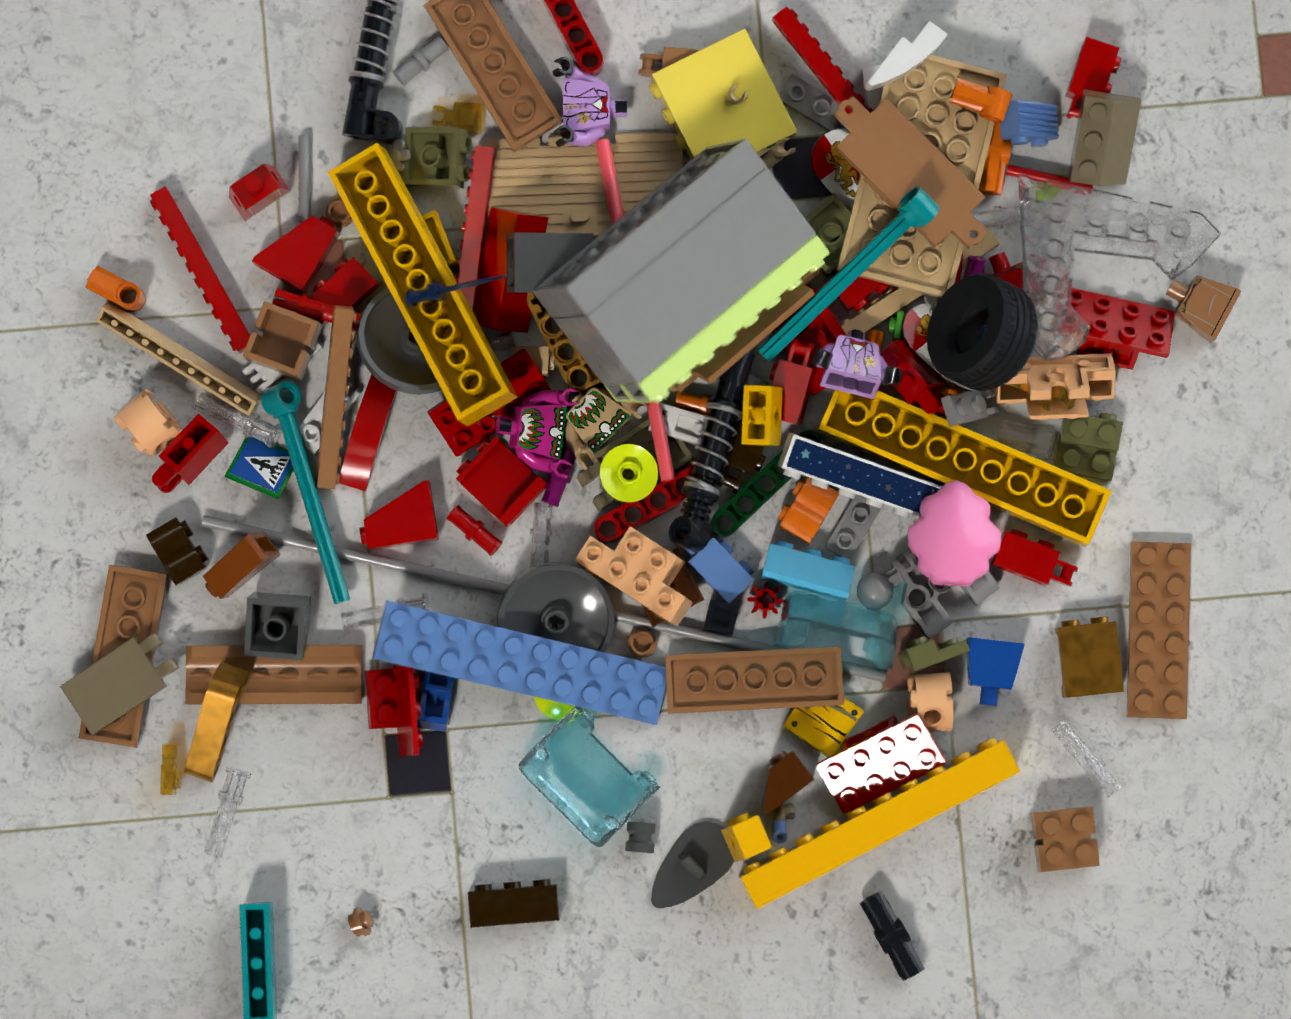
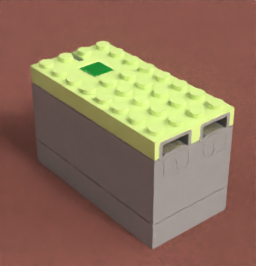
[532,139,830,403]

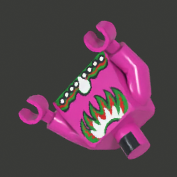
[496,388,580,479]

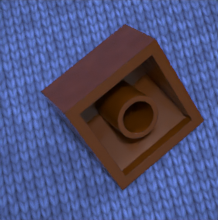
[761,750,814,815]

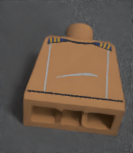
[1166,276,1241,343]

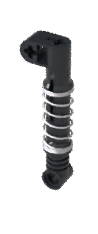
[342,0,403,144]
[669,352,755,552]

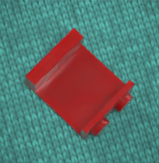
[456,436,547,528]

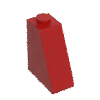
[252,216,340,294]
[359,480,439,550]

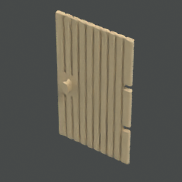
[485,131,683,236]

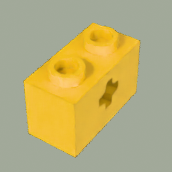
[741,385,783,446]
[721,812,772,862]

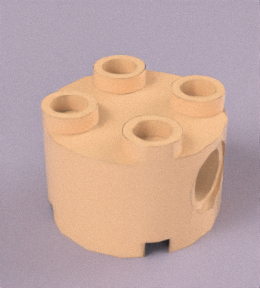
[114,389,182,456]
[907,673,953,732]

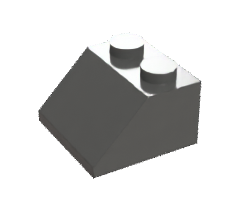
[244,592,311,660]

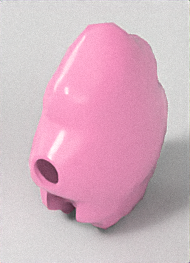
[908,480,1001,586]

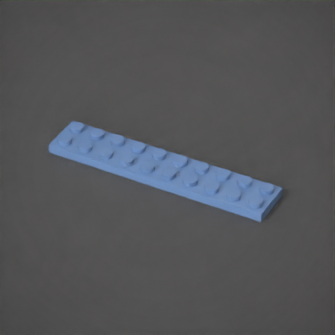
[372,600,667,725]

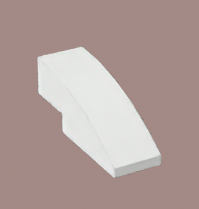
[864,20,948,91]

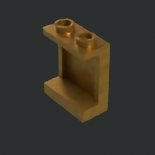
[1055,616,1124,698]

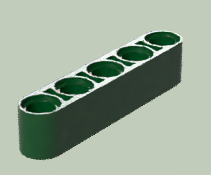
[711,430,823,538]

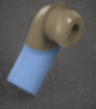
[771,803,795,843]

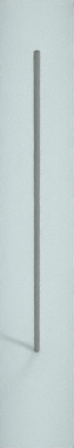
[201,515,887,682]

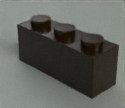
[468,879,560,928]

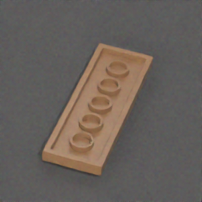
[424,0,563,152]
[1126,541,1191,719]
[78,565,168,748]
[665,646,844,714]

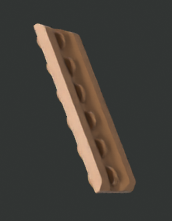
[185,645,362,705]

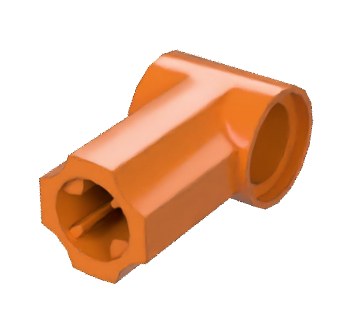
[949,78,1012,123]
[86,266,146,312]

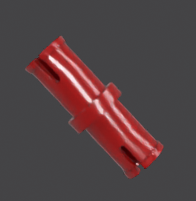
[446,505,503,556]

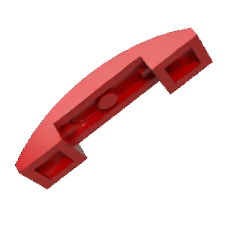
[339,374,397,492]

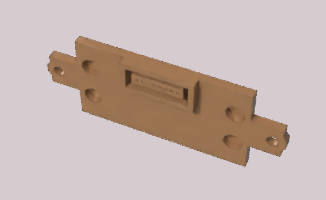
[833,96,988,250]
[669,269,820,393]

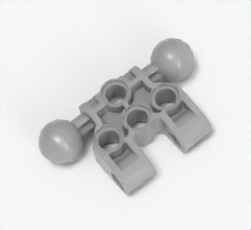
[857,548,1000,640]

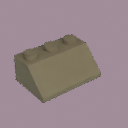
[1068,90,1141,186]

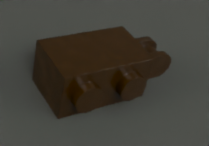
[717,413,766,494]

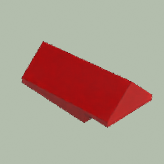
[475,207,549,333]

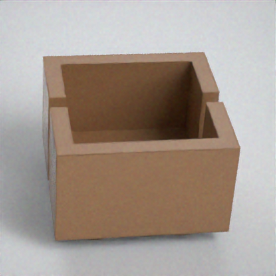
[243,301,322,381]
[1030,806,1100,872]

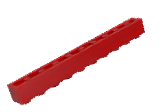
[772,6,873,114]
[455,146,496,315]
[150,186,250,354]

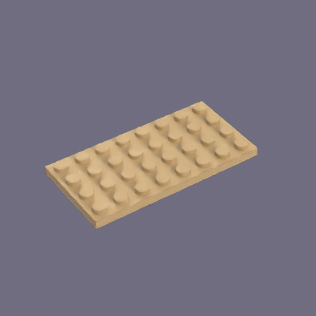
[836,45,1007,298]

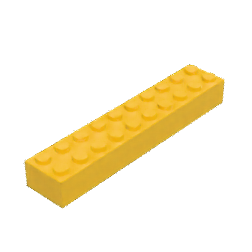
[328,143,518,427]
[817,390,1112,547]
[739,738,1021,909]

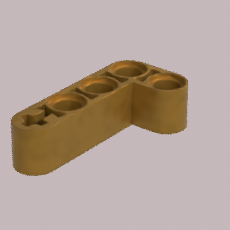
[527,293,601,391]
[184,662,250,783]

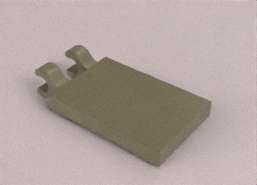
[576,411,694,511]
[60,633,180,735]

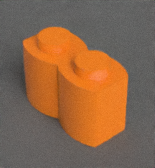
[777,477,839,545]

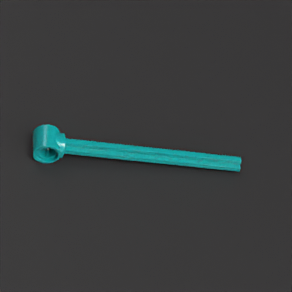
[758,186,940,362]
[261,381,350,604]

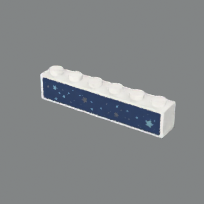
[777,432,942,518]

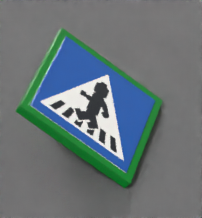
[225,434,294,500]

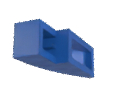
[417,671,455,732]

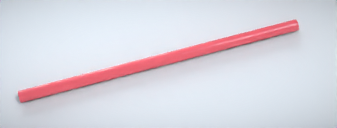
[595,139,676,482]

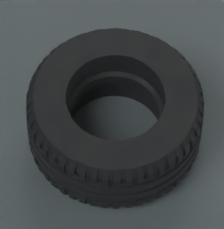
[926,273,1038,391]

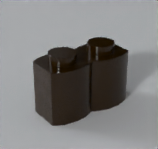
[146,517,209,586]

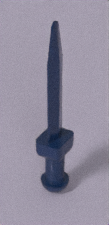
[405,275,506,307]

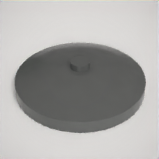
[357,288,442,395]
[497,562,615,652]

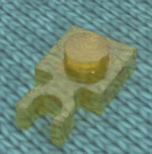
[432,102,484,134]
[160,744,182,795]

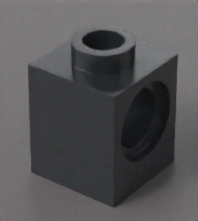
[703,599,739,636]

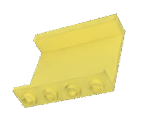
[648,29,797,159]

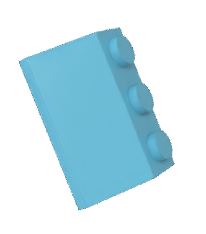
[760,540,855,602]

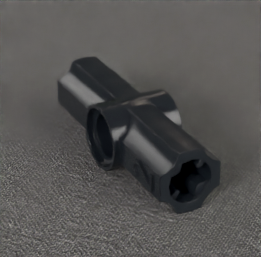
[859,891,925,981]

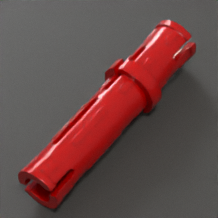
[272,288,362,331]

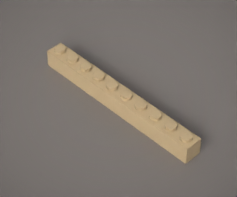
[840,228,1000,335]
[95,301,262,416]

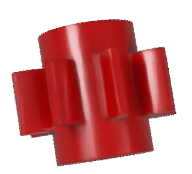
[747,582,784,619]

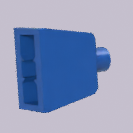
[966,637,1024,706]

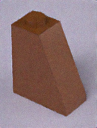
[203,532,281,599]

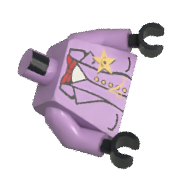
[552,57,627,147]
[811,329,903,399]

